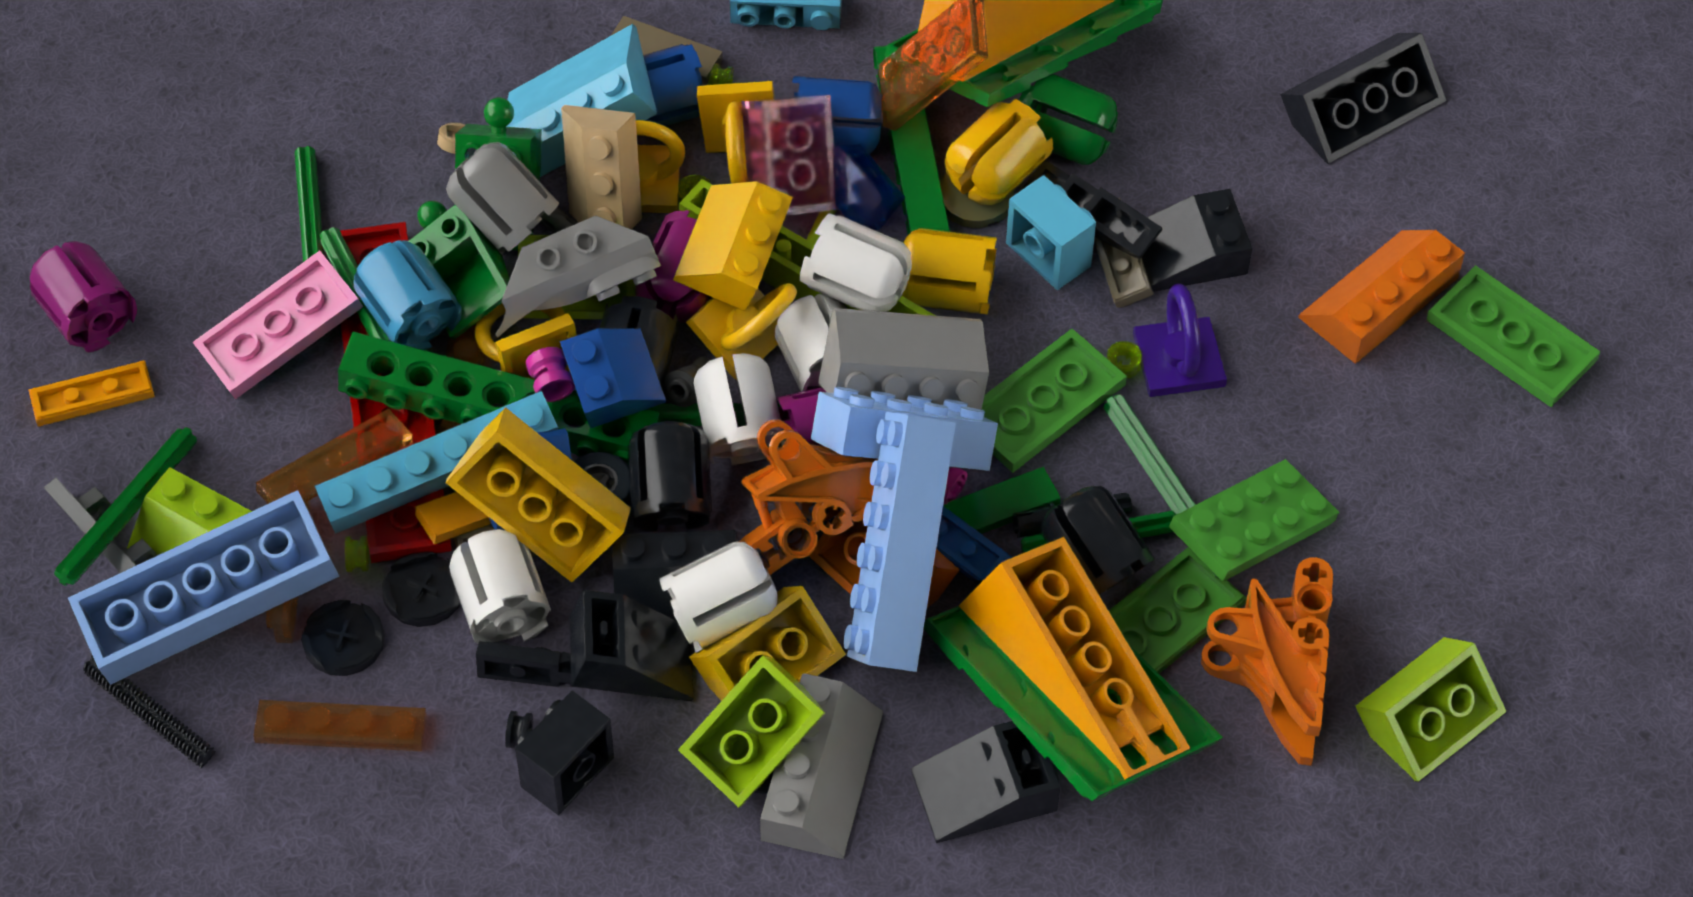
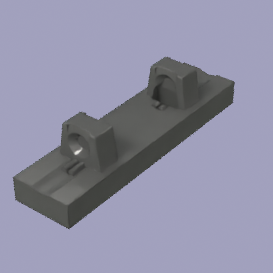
[44,477,158,573]

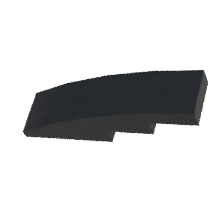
[1022,160,1163,260]

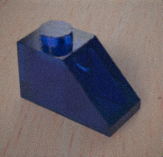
[834,144,905,230]

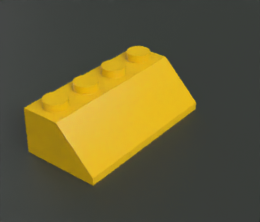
[445,407,631,582]

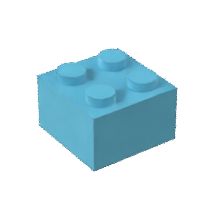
[1006,175,1096,290]

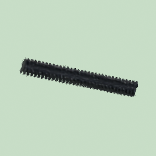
[83,655,216,768]

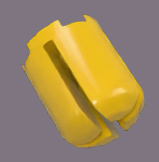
[945,99,1053,205]
[902,228,997,315]

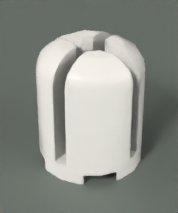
[800,213,912,312]
[775,294,847,392]
[693,353,786,465]
[449,529,551,644]
[660,542,778,653]

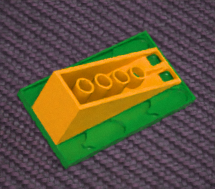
[885,0,1163,107]
[924,537,1223,802]

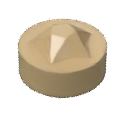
[437,123,465,154]

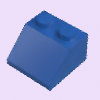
[560,328,666,428]

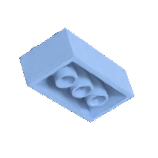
[811,387,998,471]

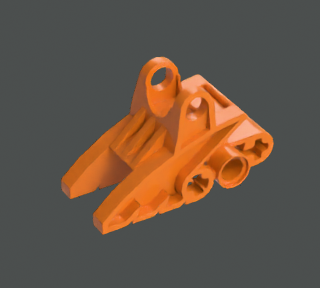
[739,419,878,575]
[1201,557,1333,766]

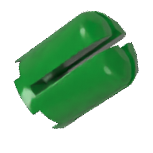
[1019,74,1118,165]

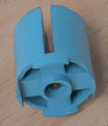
[354,240,462,350]

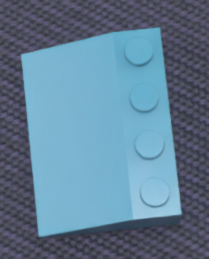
[506,24,657,177]

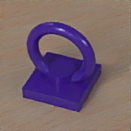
[1133,284,1227,397]

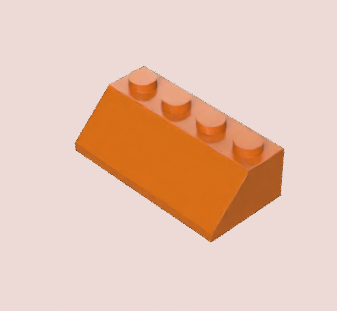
[1298,230,1465,364]

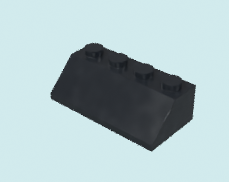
[1280,33,1447,164]

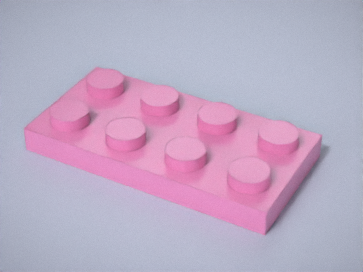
[193,251,363,399]

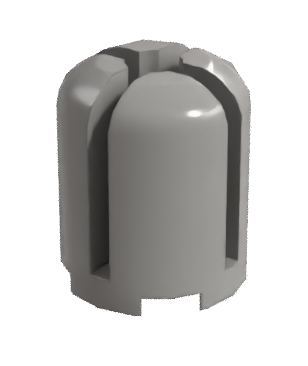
[446,142,559,255]

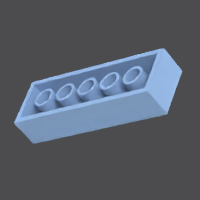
[844,412,956,672]
[68,490,340,685]

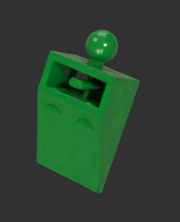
[455,97,542,251]
[409,200,510,340]

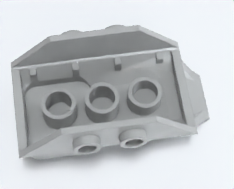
[495,216,661,338]

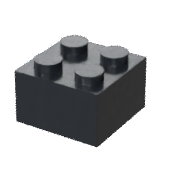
[515,690,614,816]

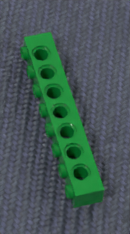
[338,332,660,465]

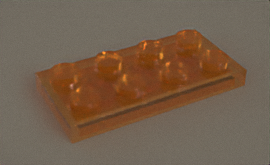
[879,0,988,131]

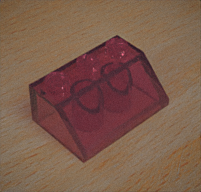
[741,95,838,215]

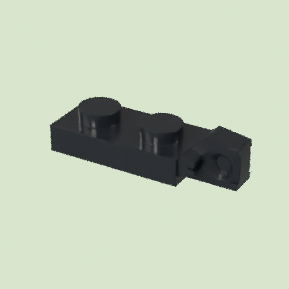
[476,641,571,687]

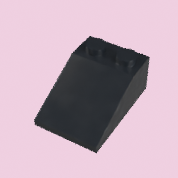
[1141,189,1252,292]

